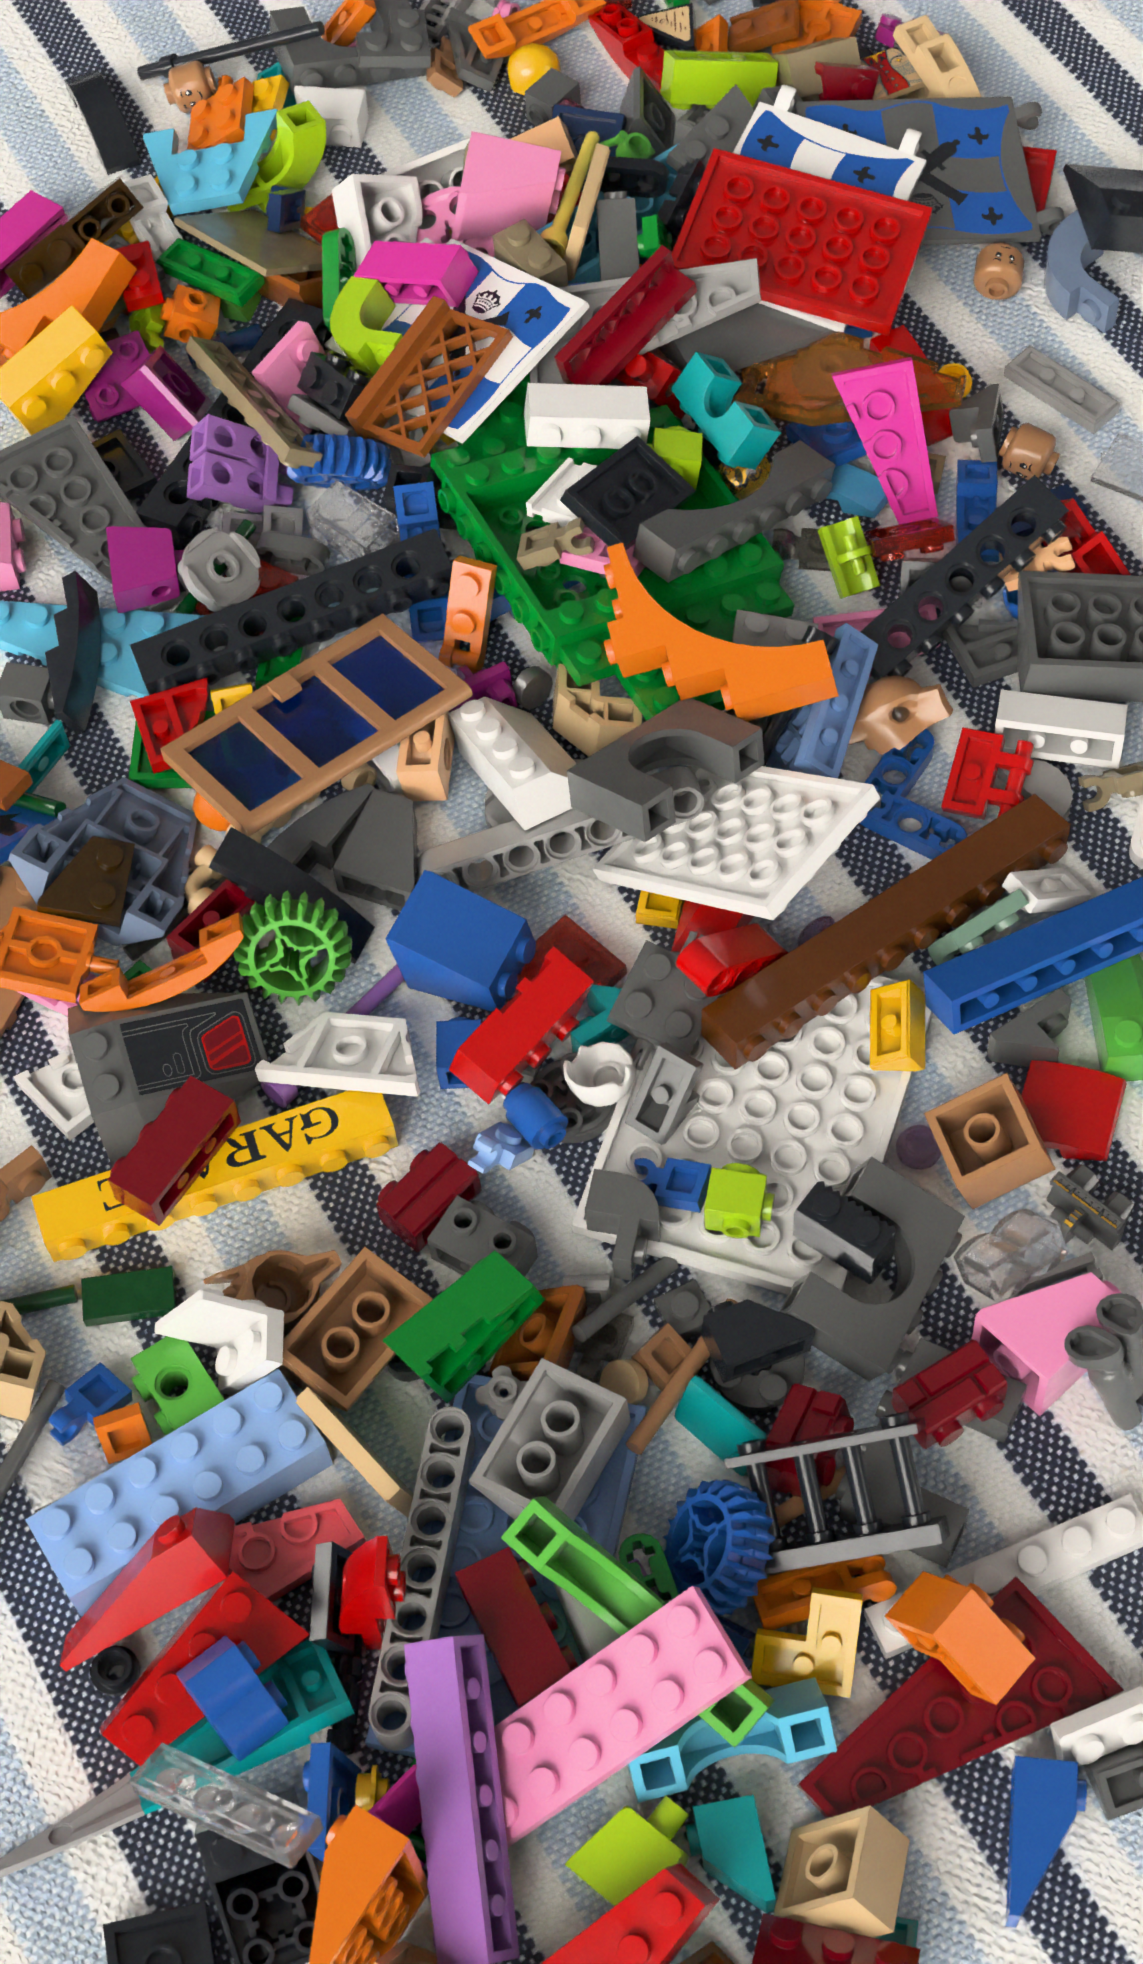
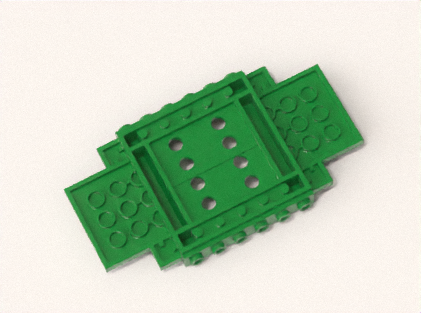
[430,372,795,721]

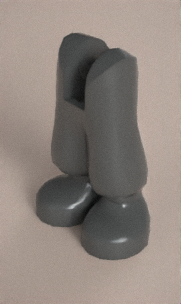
[1064,1293,1143,1431]

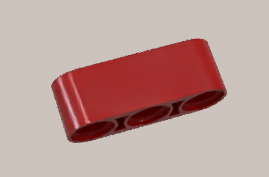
[676,923,788,997]

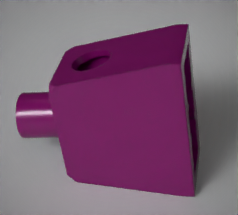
[106,526,184,613]

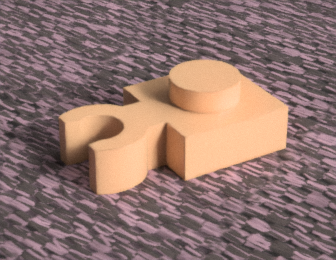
[999,537,1075,592]

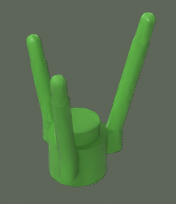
[598,130,655,159]

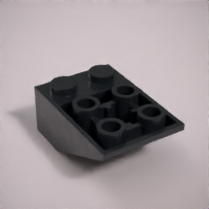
[194,1787,321,1964]

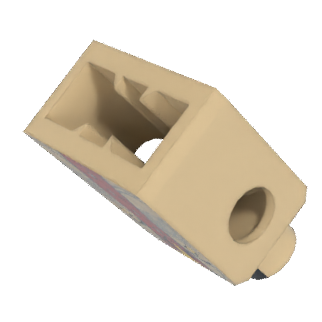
[859,47,929,100]

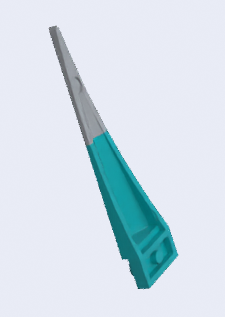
[0,1639,354,1878]

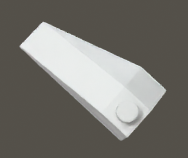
[332,174,423,271]

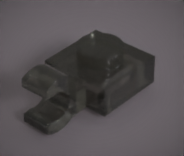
[772,528,831,571]
[574,1302,634,1384]

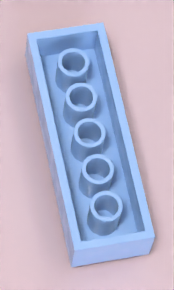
[25,1368,333,1617]

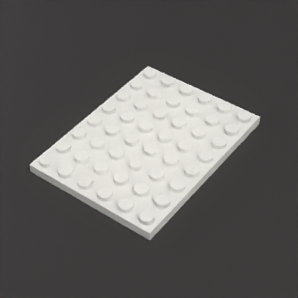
[571,952,933,1295]

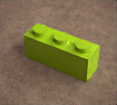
[660,50,779,110]

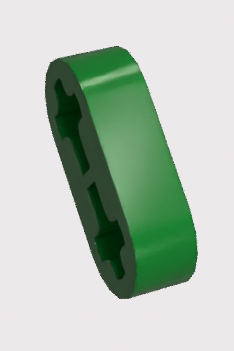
[618,1533,679,1604]

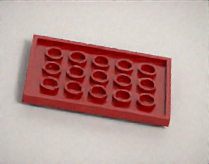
[672,148,933,336]

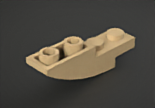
[893,15,981,99]

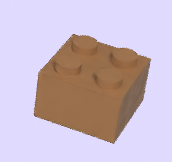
[924,1073,1056,1209]

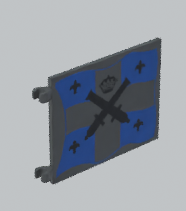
[794,97,1065,245]

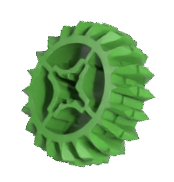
[234,890,352,1006]

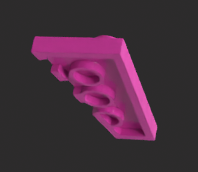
[831,357,938,524]

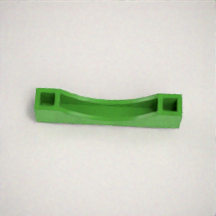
[501,1496,775,1748]

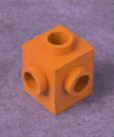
[160,284,221,343]

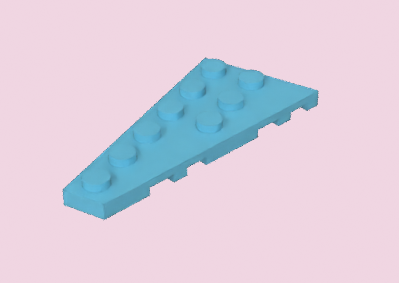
[0,601,207,698]

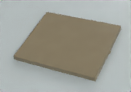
[174,209,322,277]

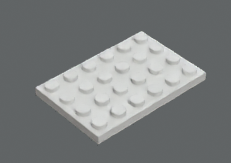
[592,765,880,920]

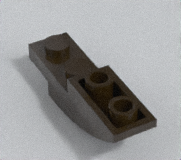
[3,177,144,299]

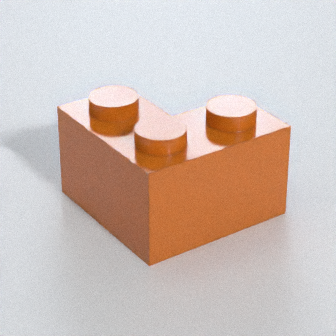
[885,1571,1035,1705]

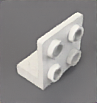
[155,1289,284,1396]

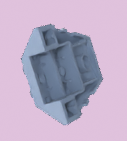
[9,777,197,946]

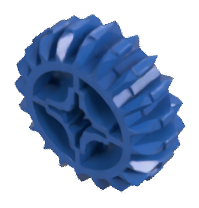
[286,433,392,491]
[662,1479,775,1616]

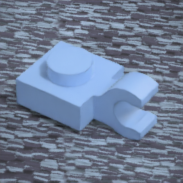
[468,1122,535,1174]

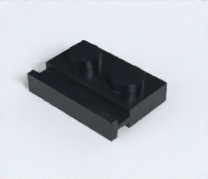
[308,1541,366,1659]

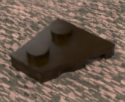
[37,836,135,927]

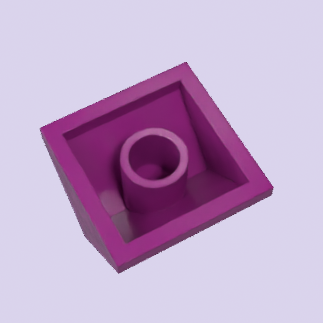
[121,345,213,441]

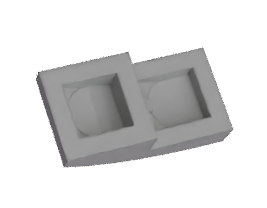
[222,505,303,549]

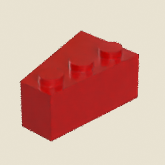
[449,946,594,1105]

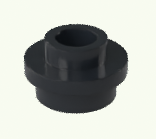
[90,1646,140,1696]

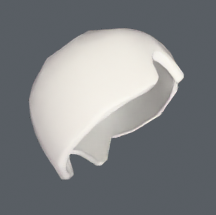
[563,1042,636,1107]

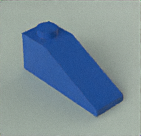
[1005,1756,1087,1928]

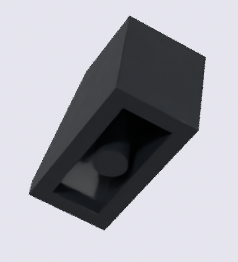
[701,1299,815,1383]

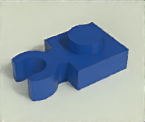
[634,1157,712,1213]

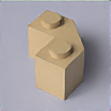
[553,664,642,757]
[0,1301,46,1421]

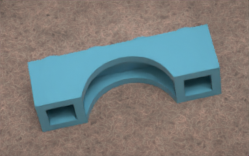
[627,1677,837,1803]

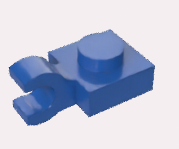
[49,1362,133,1446]

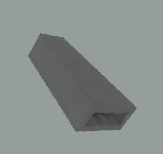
[596,192,639,281]

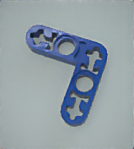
[859,729,967,860]

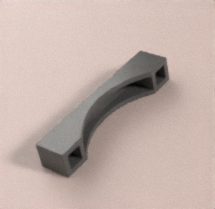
[633,440,835,582]

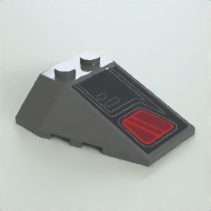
[67,992,269,1167]

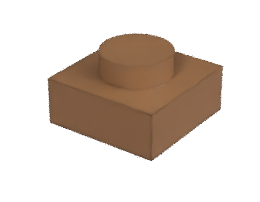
[631,1323,691,1391]

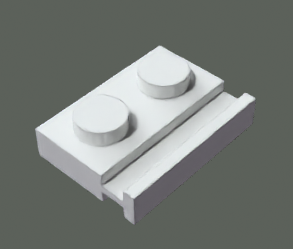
[526,458,597,527]

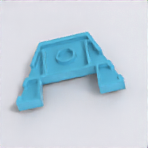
[143,109,278,216]

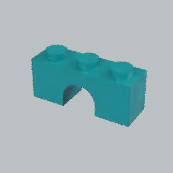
[671,352,781,470]

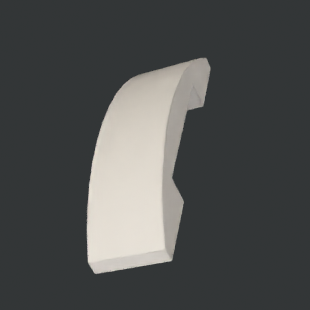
[124,174,213,295]

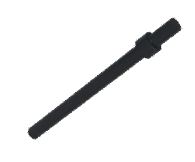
[137,21,325,80]

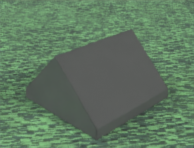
[620,66,675,159]

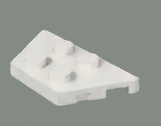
[255,1012,420,1097]

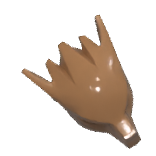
[848,675,953,755]
[204,1250,342,1339]

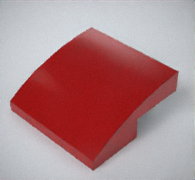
[1021,1060,1127,1161]

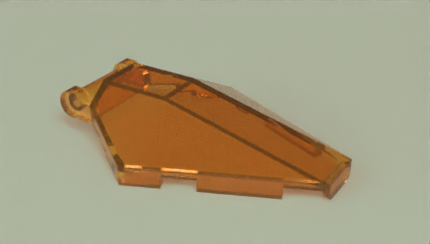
[731,331,966,426]

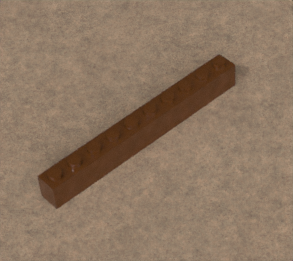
[701,794,1071,1070]

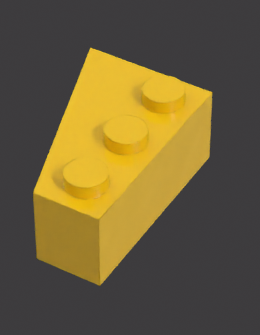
[0,305,113,435]

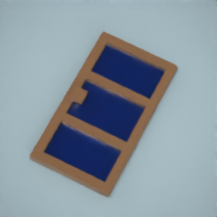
[160,613,473,837]

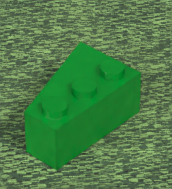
[382,1250,545,1404]

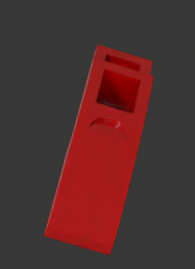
[588,3,665,96]
[339,1536,406,1650]

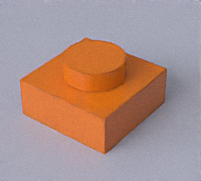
[93,1402,153,1464]

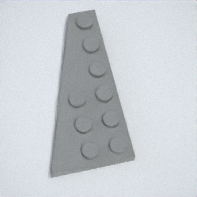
[530,258,761,384]

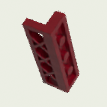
[554,245,697,385]

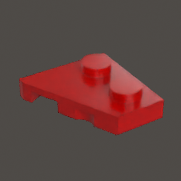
[130,678,210,774]

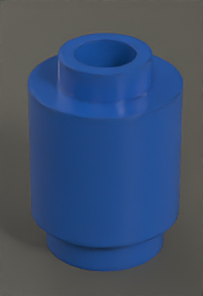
[503,1083,568,1150]

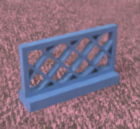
[766,623,879,779]

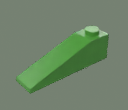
[1084,953,1143,1082]

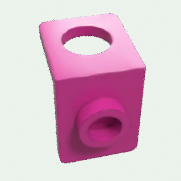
[368,1764,424,1867]

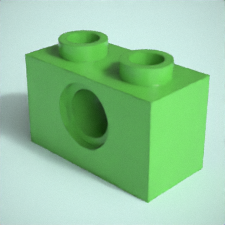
[130,1336,225,1436]

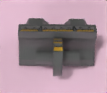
[1046,1164,1134,1251]

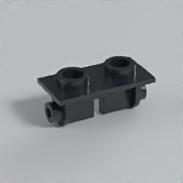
[657,158,706,240]

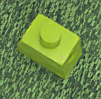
[565,1795,690,1906]

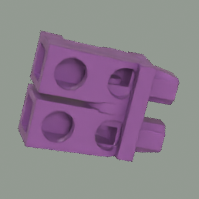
[186,414,293,514]

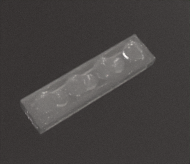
[129,1743,324,1869]

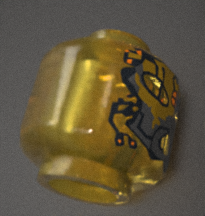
[718,456,771,500]

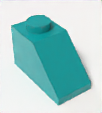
[685,1794,776,1913]

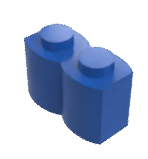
[176,1635,289,1762]

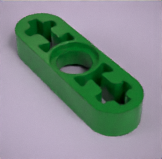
[322,227,356,334]

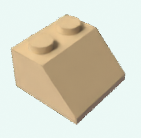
[774,1806,910,1938]

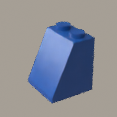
[385,870,536,1012]

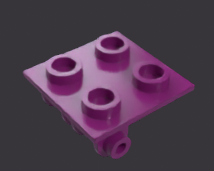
[83,330,150,423]

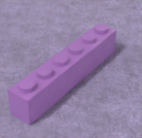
[404,1635,520,1964]

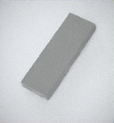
[1004,345,1120,434]

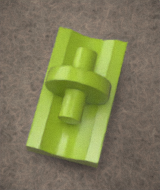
[818,516,880,599]

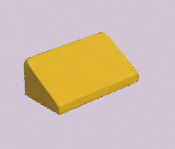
[870,979,925,1071]

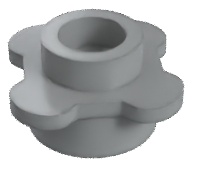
[475,1366,527,1421]

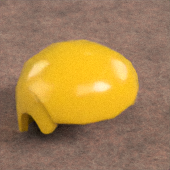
[507,43,560,96]

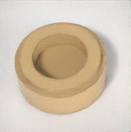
[600,1359,648,1405]

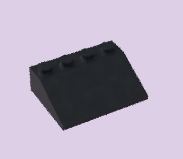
[1063,164,1143,253]

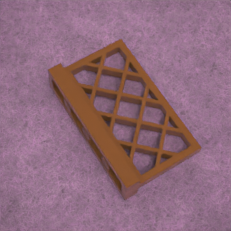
[345,296,513,458]

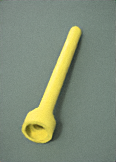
[540,131,600,259]

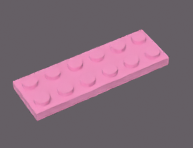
[494,1586,752,1848]

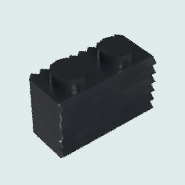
[793,1181,896,1285]

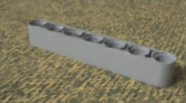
[417,766,705,892]
[368,1407,475,1751]

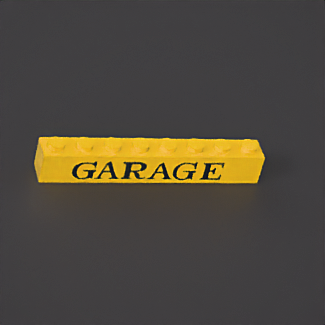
[31,1090,399,1262]

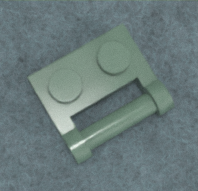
[928,888,1029,965]

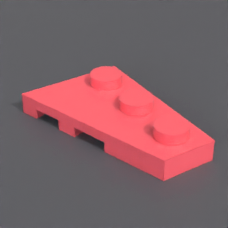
[229,1498,366,1603]

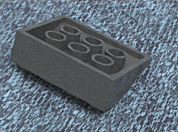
[657,303,836,372]
[1017,571,1143,702]

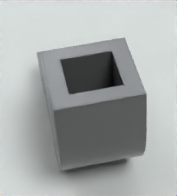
[585,1169,660,1281]

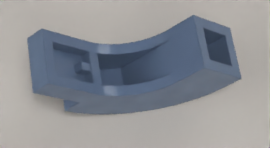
[1044,210,1119,333]

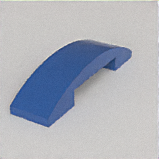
[956,460,999,562]
[393,481,448,643]

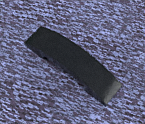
[64,70,141,175]

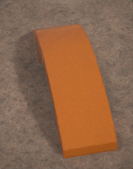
[468,0,606,59]
[79,912,244,1012]

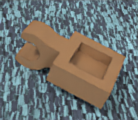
[427,36,463,98]
[0,1145,52,1222]

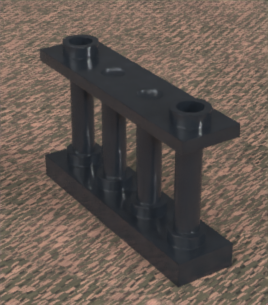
[724,1412,950,1574]

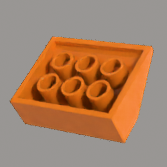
[309,1804,429,1964]

